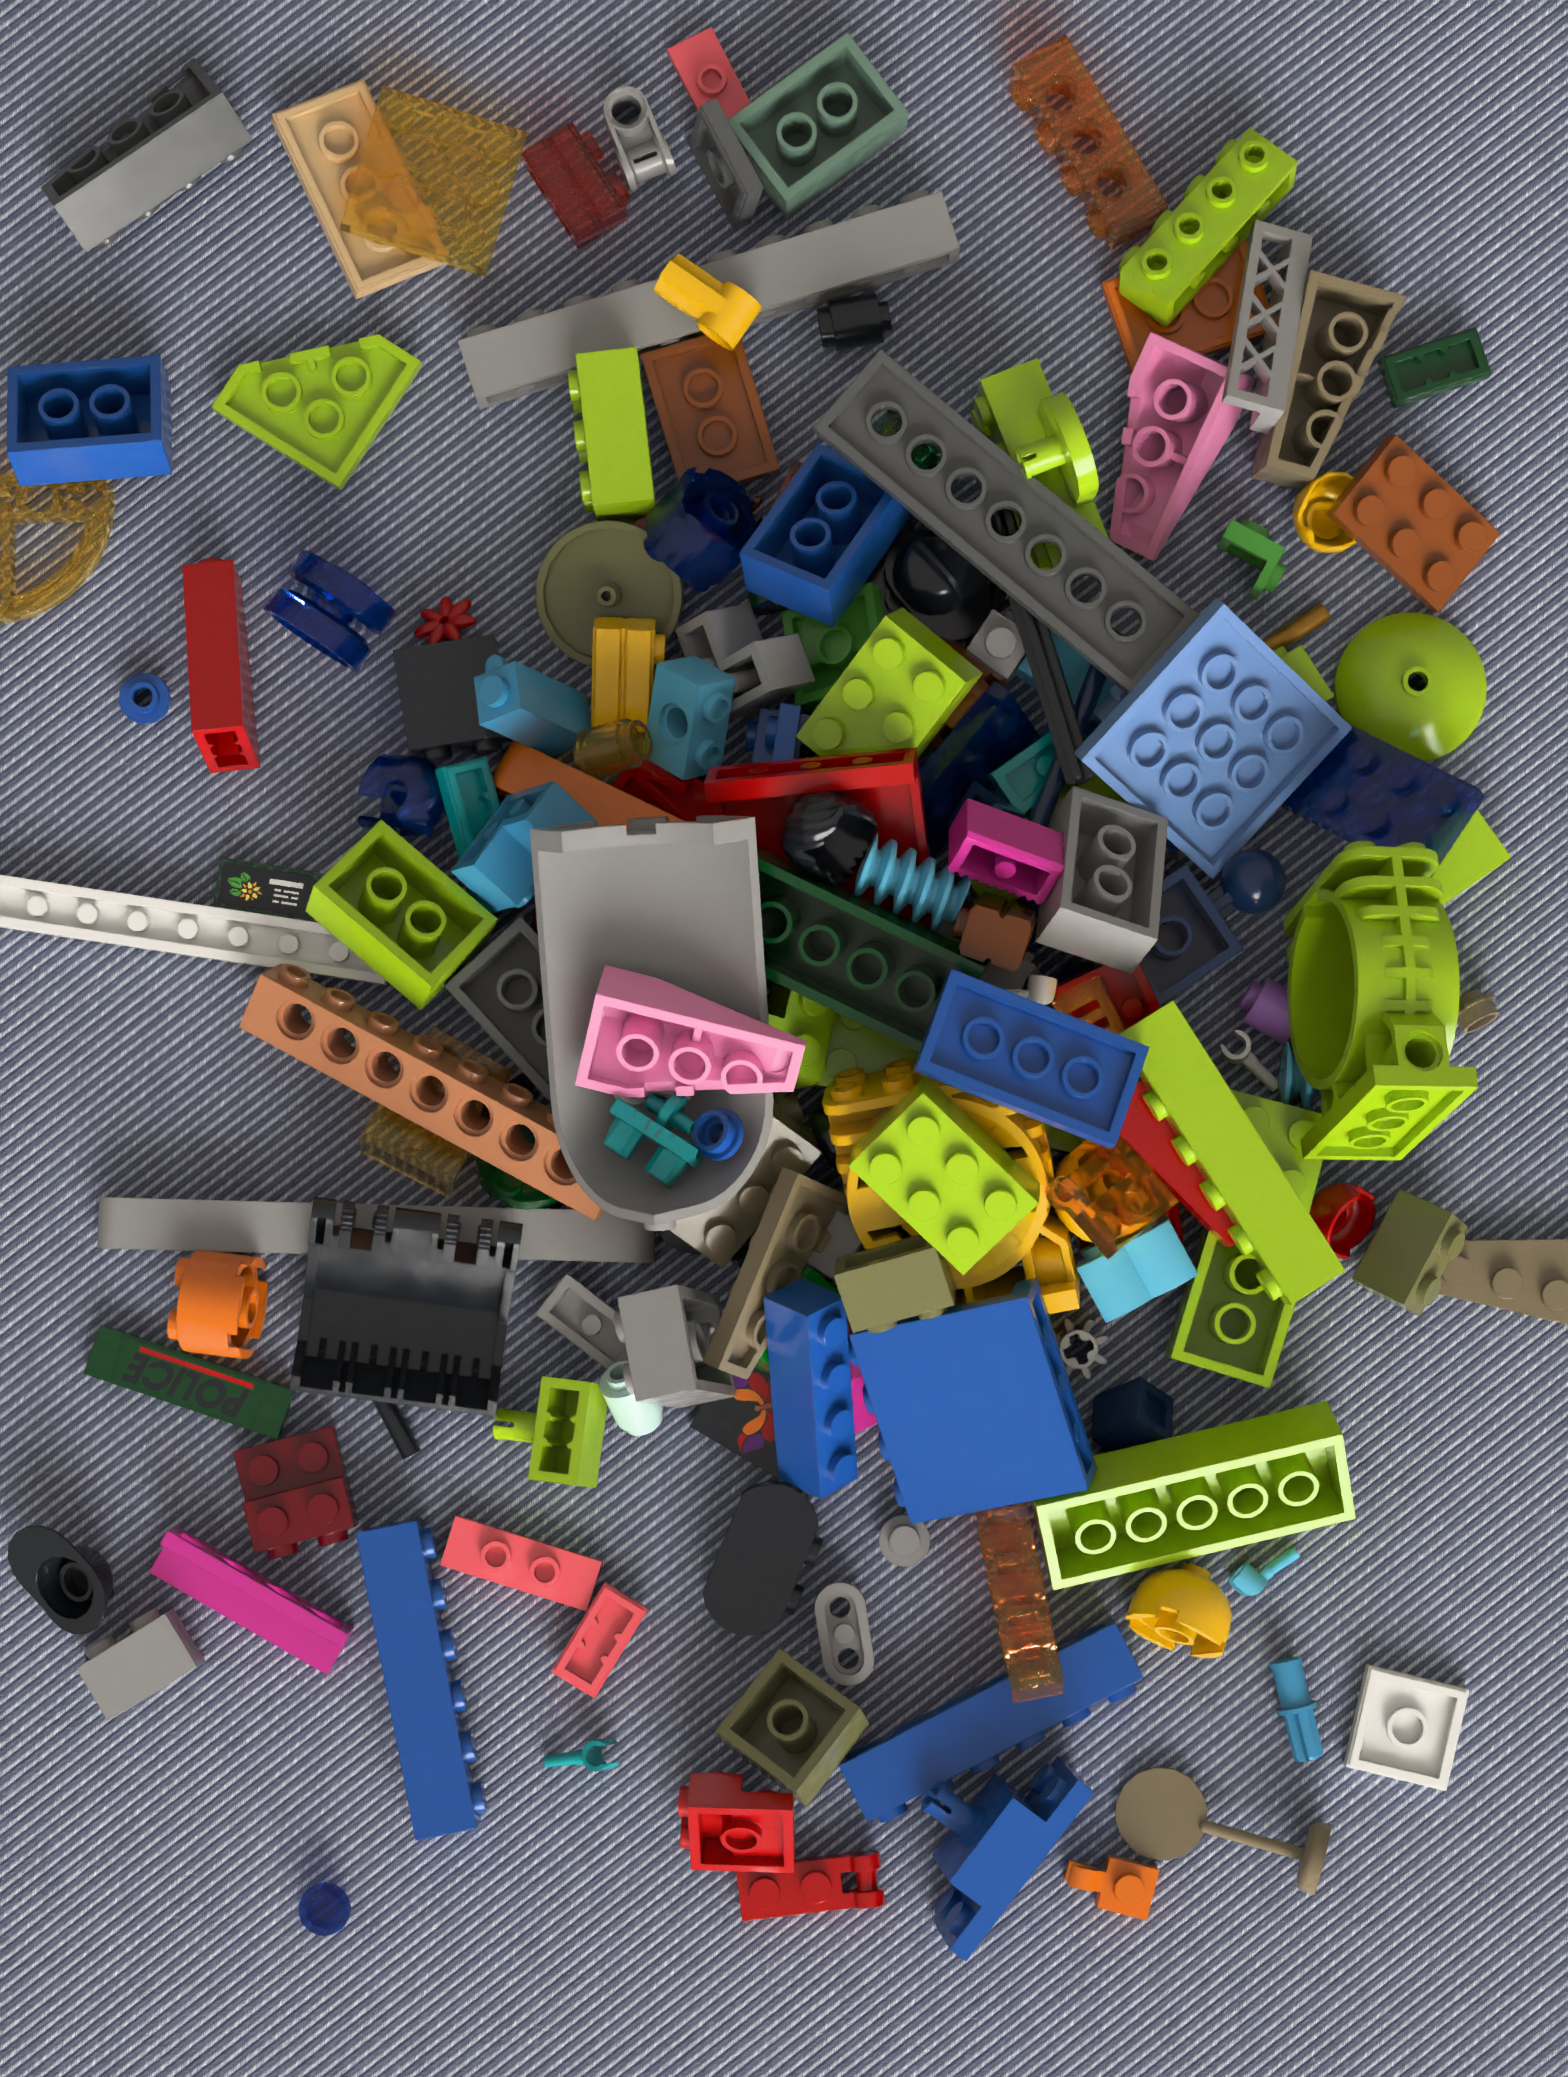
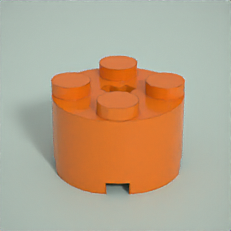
[167,1249,268,1359]

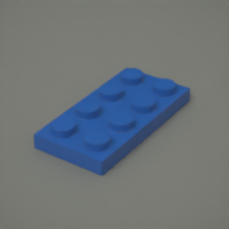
[912,969,1149,1149]

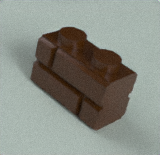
[952,891,1038,971]

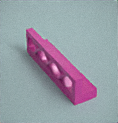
[149,1526,355,1675]

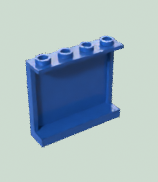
[848,1278,1097,1524]

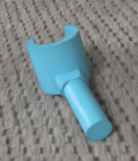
[1228,1547,1300,1596]

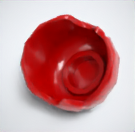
[1309,1182,1376,1260]

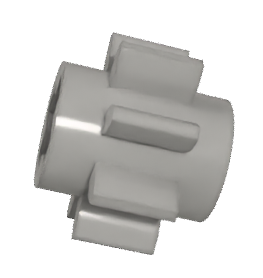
[1055,1318,1108,1380]

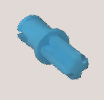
[1269,1656,1323,1762]

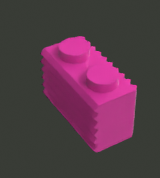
[948,798,1064,905]

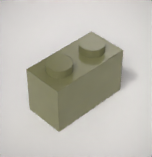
[1352,1189,1468,1316]
[834,1235,956,1334]

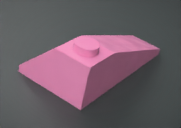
[1109,332,1257,561]
[575,965,806,1098]

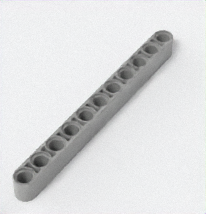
[97,1197,655,1263]

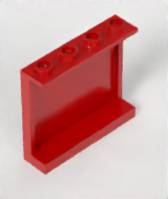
[703,747,937,933]

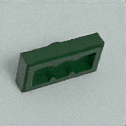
[1378,327,1492,409]

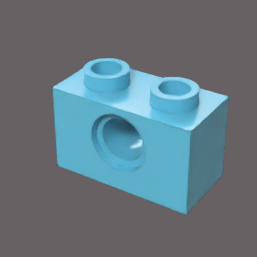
[642,655,736,780]

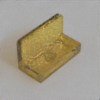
[359,1103,470,1198]

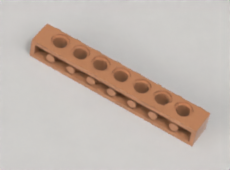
[239,963,606,1220]

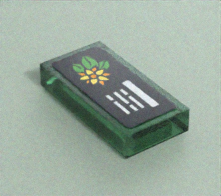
[212,857,323,922]

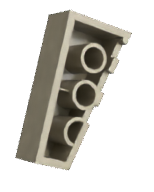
[1250,270,1408,490]

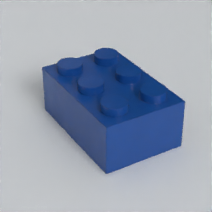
[7,355,172,486]
[740,443,910,627]

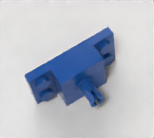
[921,1756,1094,1961]

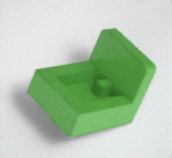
[1216,519,1287,600]

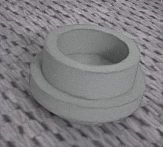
[879,1514,930,1567]

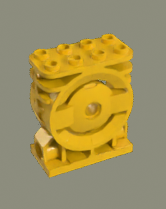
[822,1058,1080,1314]

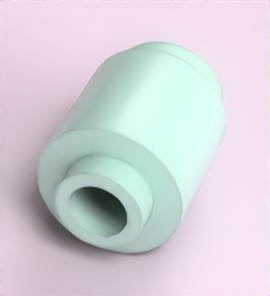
[599,1360,664,1436]

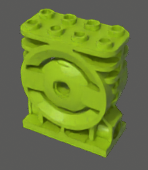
[1282,841,1478,1160]

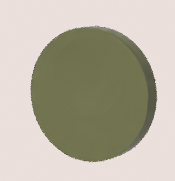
[535,520,684,666]

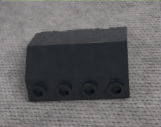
[289,1196,523,1416]

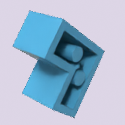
[451,781,598,912]

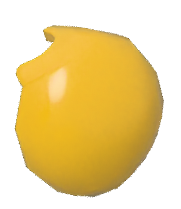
[1293,471,1356,553]

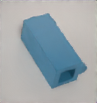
[474,654,593,757]

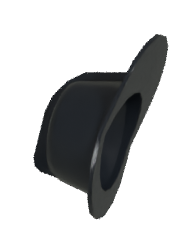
[884,529,992,641]
[8,1525,114,1635]

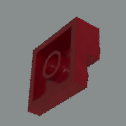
[233,1425,360,1560]

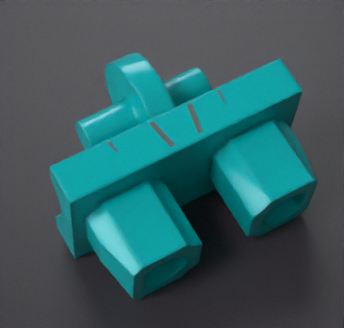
[603,1093,704,1187]

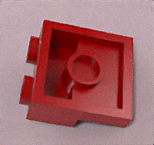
[678,1771,795,1873]

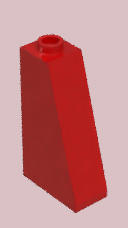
[182,558,260,773]
[1118,1079,1235,1247]

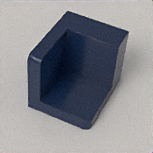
[1092,1376,1174,1452]

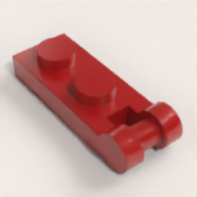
[736,1850,885,1921]

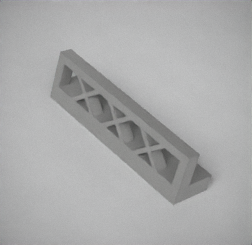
[1222,219,1313,435]

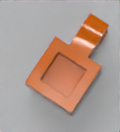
[1063,1854,1160,1921]

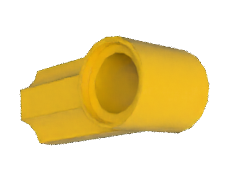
[653,253,762,351]

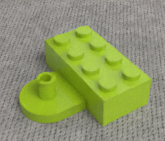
[970,358,1109,578]

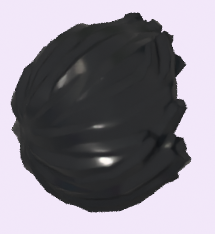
[780,791,878,888]

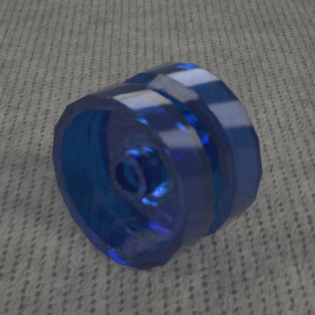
[263,549,397,672]

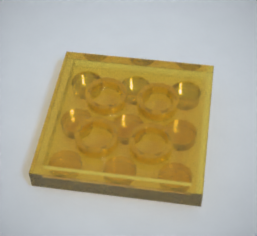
[340,86,528,276]

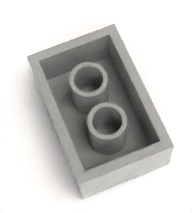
[1035,786,1168,974]
[614,1284,737,1408]

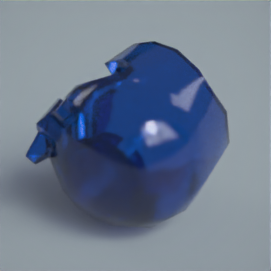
[357,754,445,838]

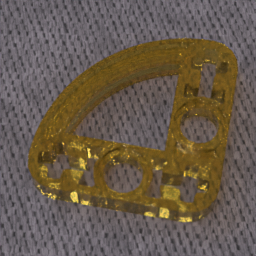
[0,474,115,624]

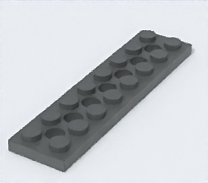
[813,349,1200,694]

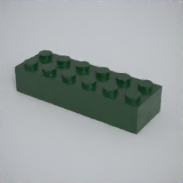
[757,846,991,1052]

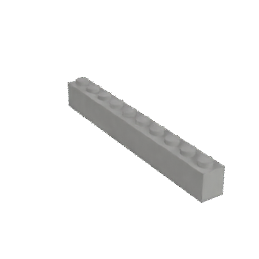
[458,190,960,410]

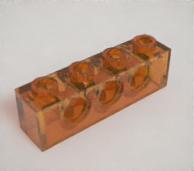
[1008,34,1168,250]
[973,1502,1064,1704]

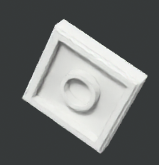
[1343,1664,1469,1791]

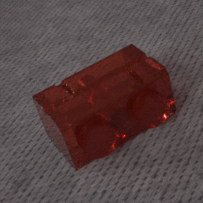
[521,122,631,249]

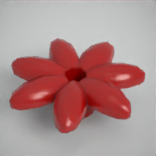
[414,596,476,644]

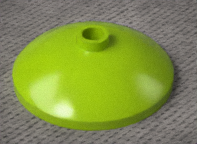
[1334,612,1487,764]

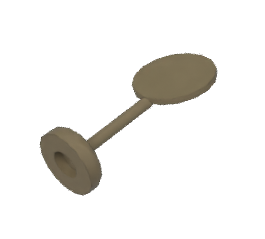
[1115,1767,1332,1895]

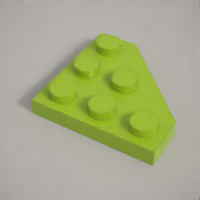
[211,334,423,491]

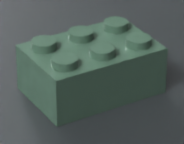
[728,32,909,219]

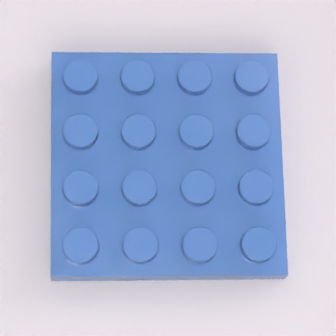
[1074,598,1352,879]

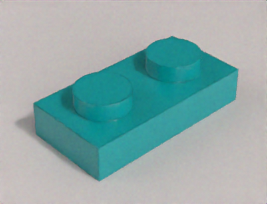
[987,731,1088,813]

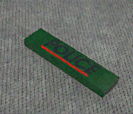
[83,1325,295,1439]

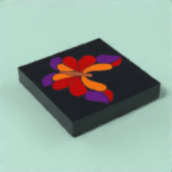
[690,1368,778,1478]

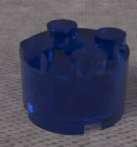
[643,467,763,592]

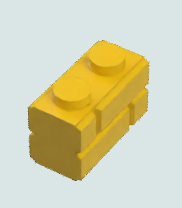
[591,616,666,730]

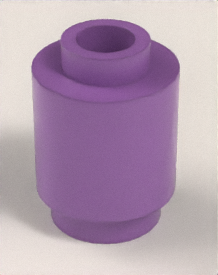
[1238,977,1292,1045]

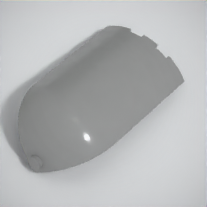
[530,815,774,1231]

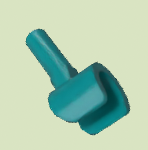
[544,1738,619,1772]

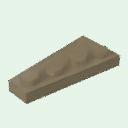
[703,1167,848,1380]
[1439,1239,1568,1325]

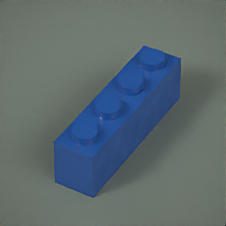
[764,1278,858,1499]

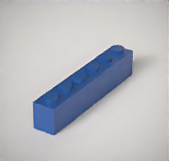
[356,1517,487,1841]
[839,1617,1144,1823]

